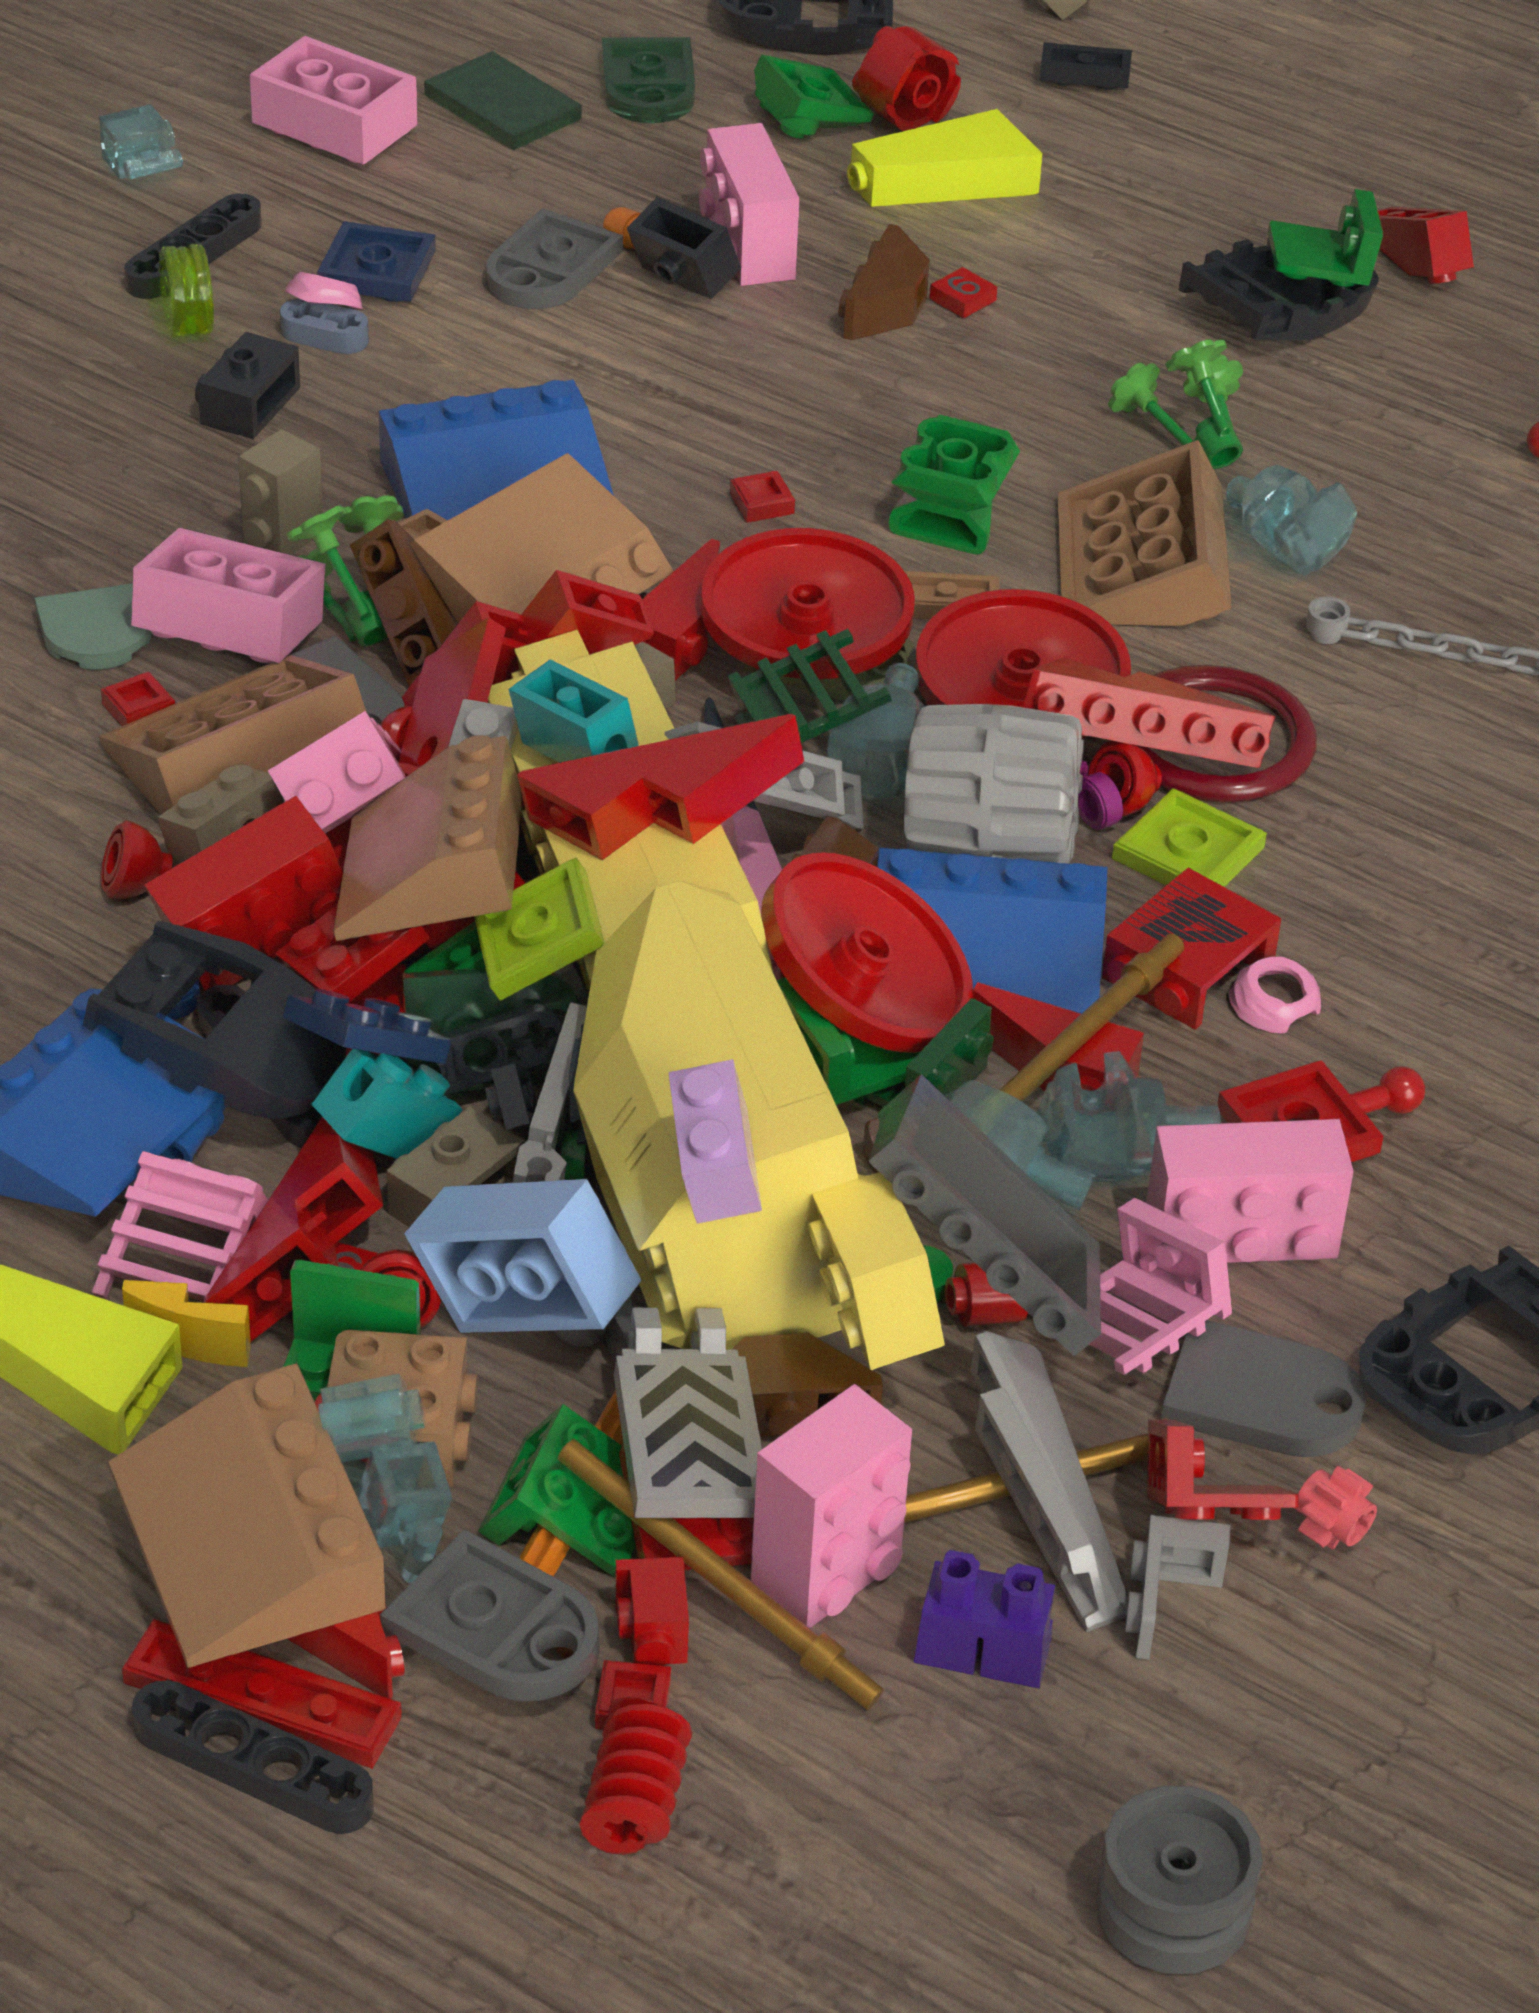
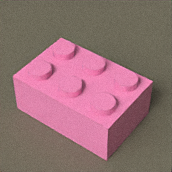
[250,36,417,165]
[699,123,799,286]
[131,528,326,663]
[1146,1119,1354,1263]
[751,1384,912,1629]

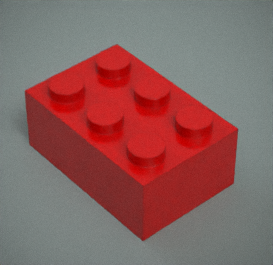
[145,796,343,991]

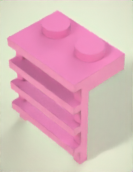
[268,711,406,833]
[92,1151,268,1303]
[1089,1198,1232,1375]

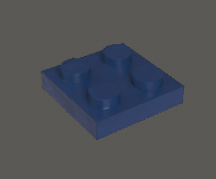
[317,221,436,302]
[283,989,451,1064]

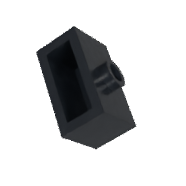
[627,197,742,299]
[195,332,300,440]

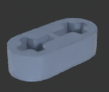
[280,298,369,354]

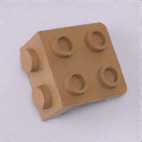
[322,1330,479,1487]

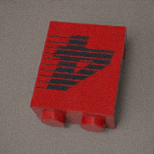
[1102,867,1282,1030]

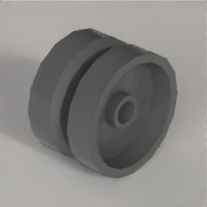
[1096,1786,1263,1974]

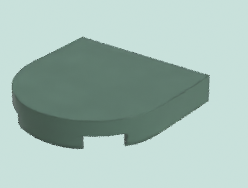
[34,583,151,670]

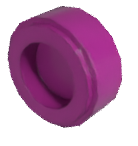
[1078,772,1123,830]

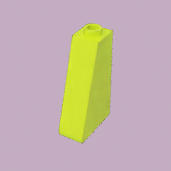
[847,109,1042,207]
[0,1264,183,1455]

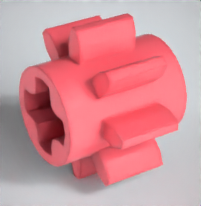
[1295,1466,1377,1550]

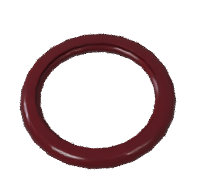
[1137,665,1317,802]

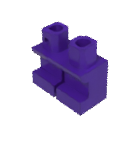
[914,1550,1055,1689]

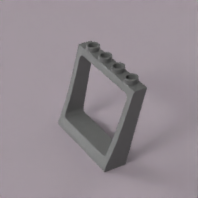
[868,1074,1101,1356]

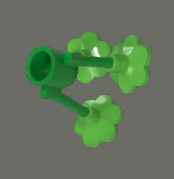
[1108,339,1243,469]
[286,496,404,646]

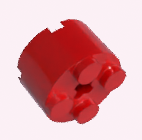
[852,26,961,131]

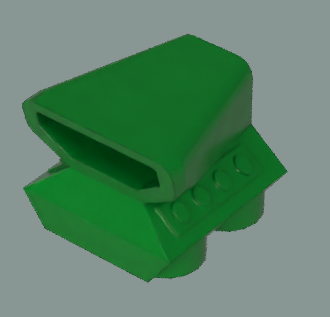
[889,414,1020,555]

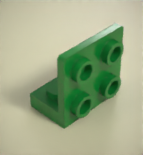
[1268,189,1383,287]
[777,977,920,1105]
[283,1260,421,1402]
[478,1404,636,1577]

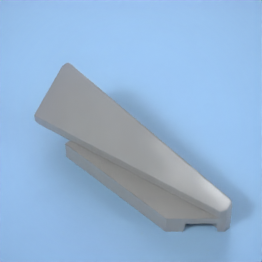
[665,721,864,831]
[970,1331,1129,1632]

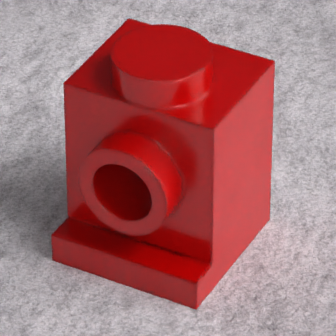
[615,1557,689,1666]

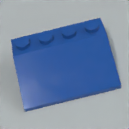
[378,380,614,520]
[878,848,1108,1014]
[0,988,222,1217]

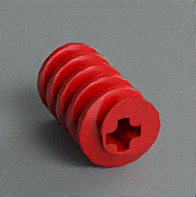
[579,1697,693,1855]

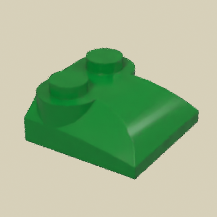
[754,54,874,139]

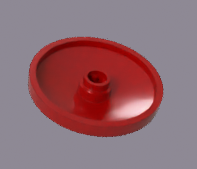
[700,528,915,679]
[915,589,1131,739]
[761,852,973,1053]

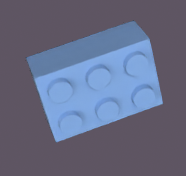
[404,1179,641,1333]

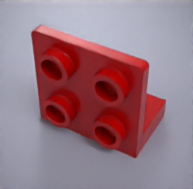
[1147,1419,1299,1520]

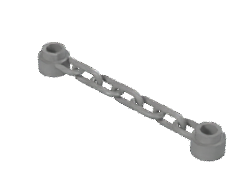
[1306,597,1539,676]

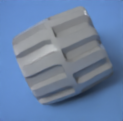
[904,704,1084,864]

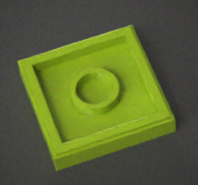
[1112,788,1267,887]
[474,857,605,1001]

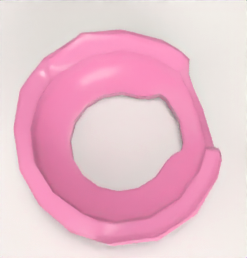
[284,272,363,310]
[1229,957,1321,1034]

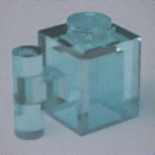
[99,104,183,180]
[319,1374,426,1463]
[357,1441,452,1583]

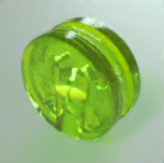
[159,244,214,338]

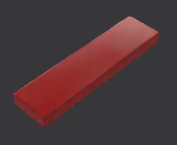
[122,1619,402,1769]

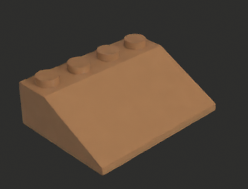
[1058,440,1232,626]
[410,453,673,623]
[98,655,366,814]
[334,735,522,941]
[108,1364,386,1668]

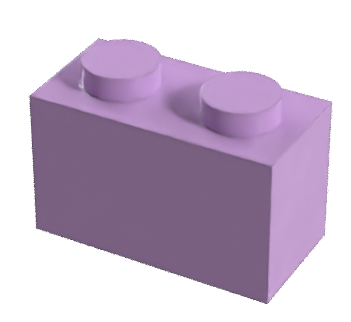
[668,1059,762,1224]

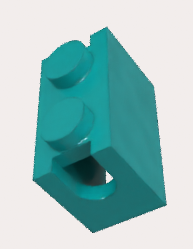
[508,659,639,763]
[312,1049,463,1159]

